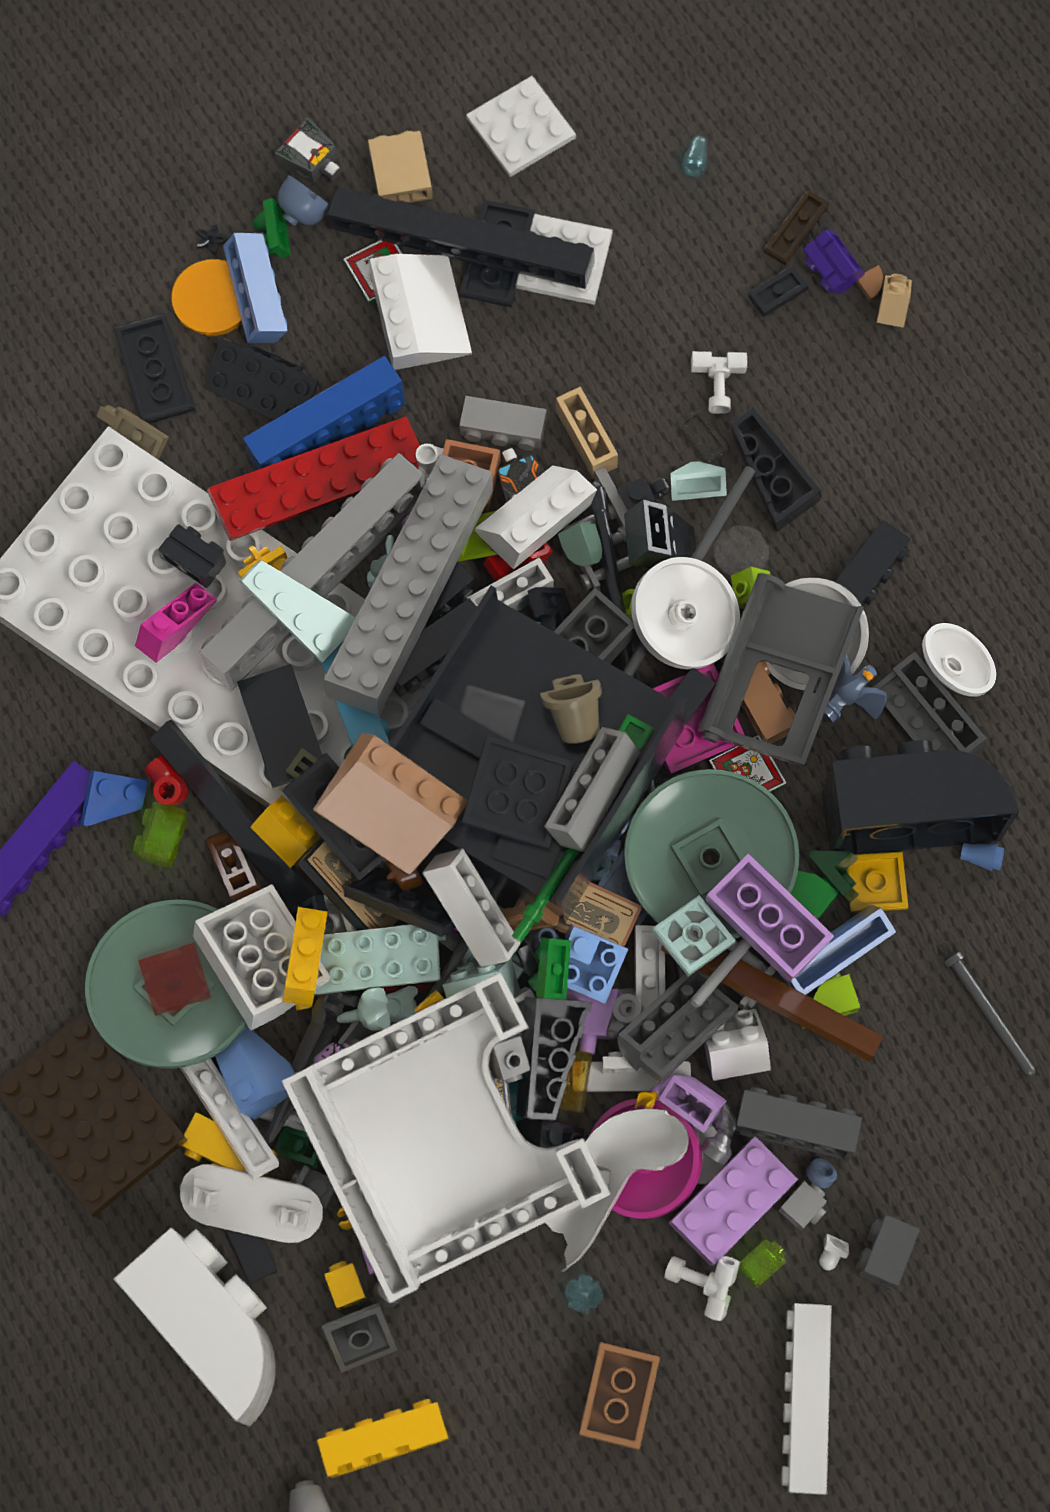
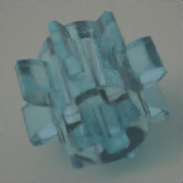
[565,1274,603,1314]

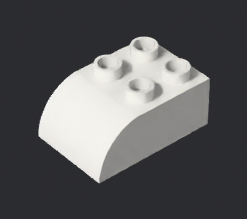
[114,1228,275,1426]

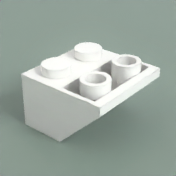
[704,1009,771,1081]

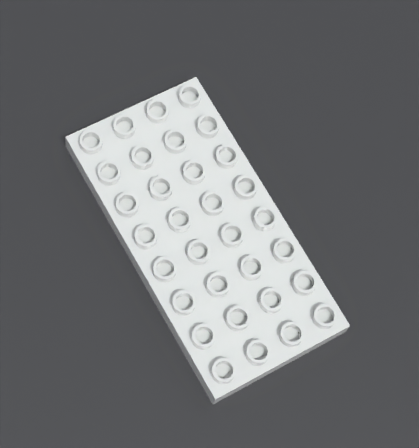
[0,426,432,818]

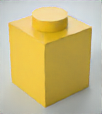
[324,1261,367,1310]

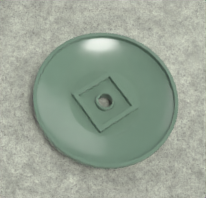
[624,769,799,939]
[85,900,247,1069]

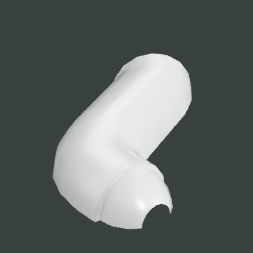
[545,1109,688,1272]

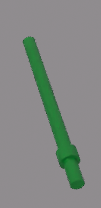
[512,792,619,943]

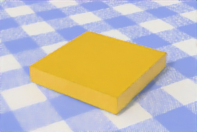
[846,852,908,913]

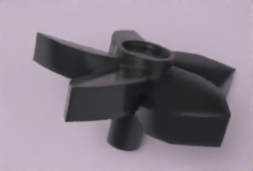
[196,224,228,254]

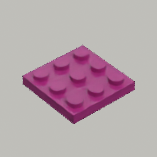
[653,663,744,774]

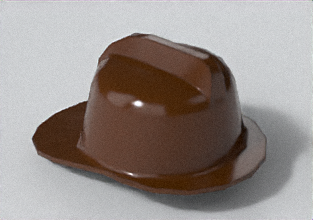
[386,860,429,891]

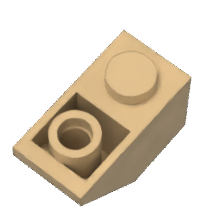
[877,274,912,328]

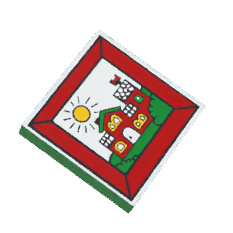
[344,241,402,304]
[709,735,786,793]

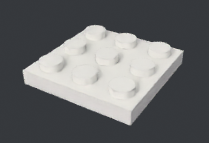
[466,76,576,177]
[516,214,612,305]

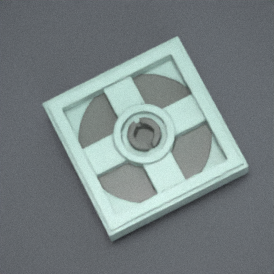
[652,895,735,976]

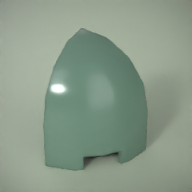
[558,523,602,566]

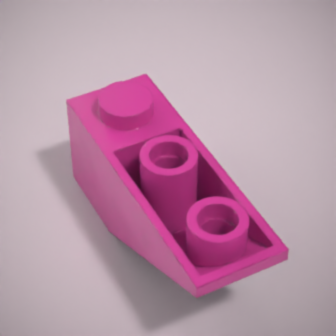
[135,583,217,663]

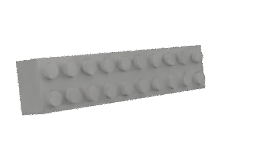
[200,453,425,692]
[324,454,493,716]

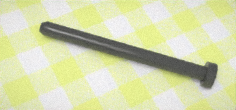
[944,951,1035,1076]

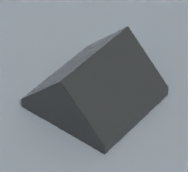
[322,1303,397,1373]

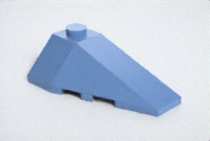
[215,1025,296,1120]

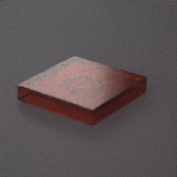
[138,943,211,1016]

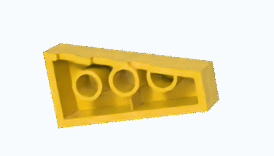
[317,1399,449,1478]

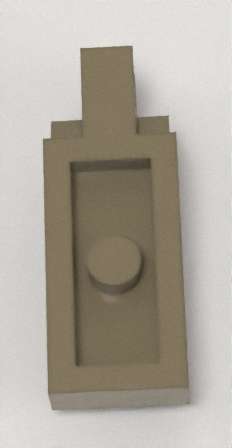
[97,405,169,459]

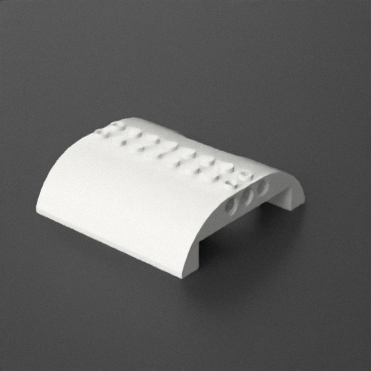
[282,972,610,1303]

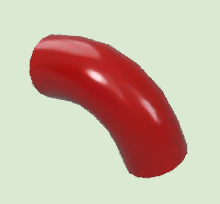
[145,755,188,806]

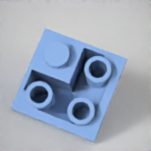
[564,924,628,1003]

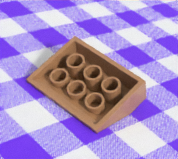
[313,733,467,875]

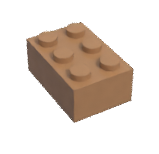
[579,1342,660,1450]

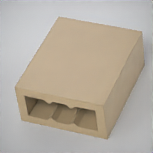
[368,131,433,203]

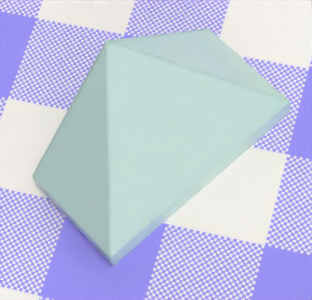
[670,461,727,501]

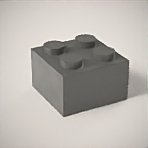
[855,1215,920,1291]

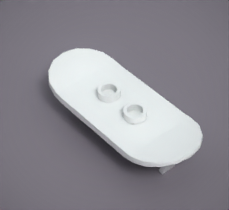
[180,1164,323,1243]

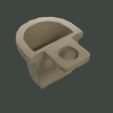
[540,674,602,743]

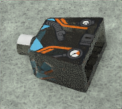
[497,448,545,504]

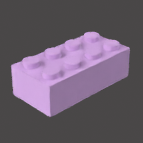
[705,854,834,983]
[668,1136,798,1266]

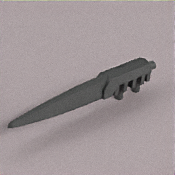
[267,990,359,1143]

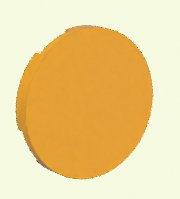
[172,259,242,336]

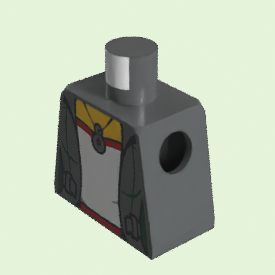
[275,118,342,184]

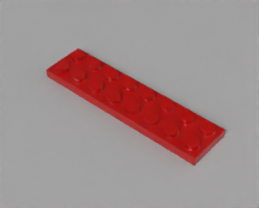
[207,416,420,541]

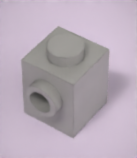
[489,1035,530,1083]
[779,1181,827,1231]

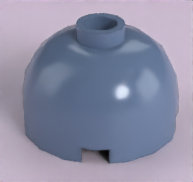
[278,175,331,226]

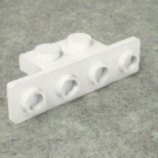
[573,1052,691,1092]

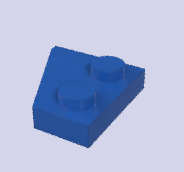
[80,770,148,826]

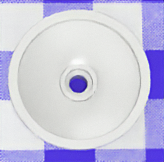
[922,623,996,696]

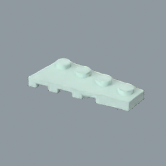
[239,560,356,662]

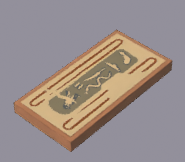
[515,882,642,947]

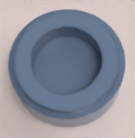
[806,1158,837,1188]

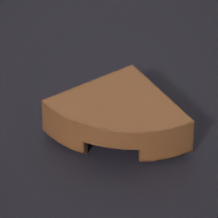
[856,265,883,302]

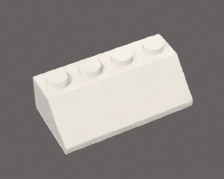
[474,465,597,569]

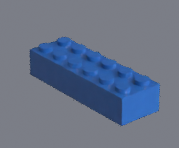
[243,356,405,470]

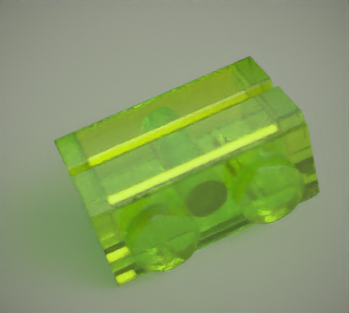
[133,802,189,869]

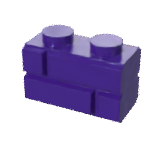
[803,229,865,294]

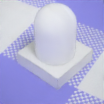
[819,1234,849,1270]

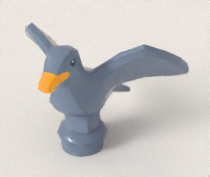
[823,655,887,723]

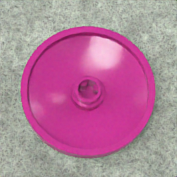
[589,1099,702,1219]

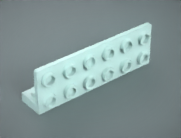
[314,925,446,995]

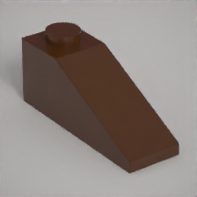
[205,831,259,903]

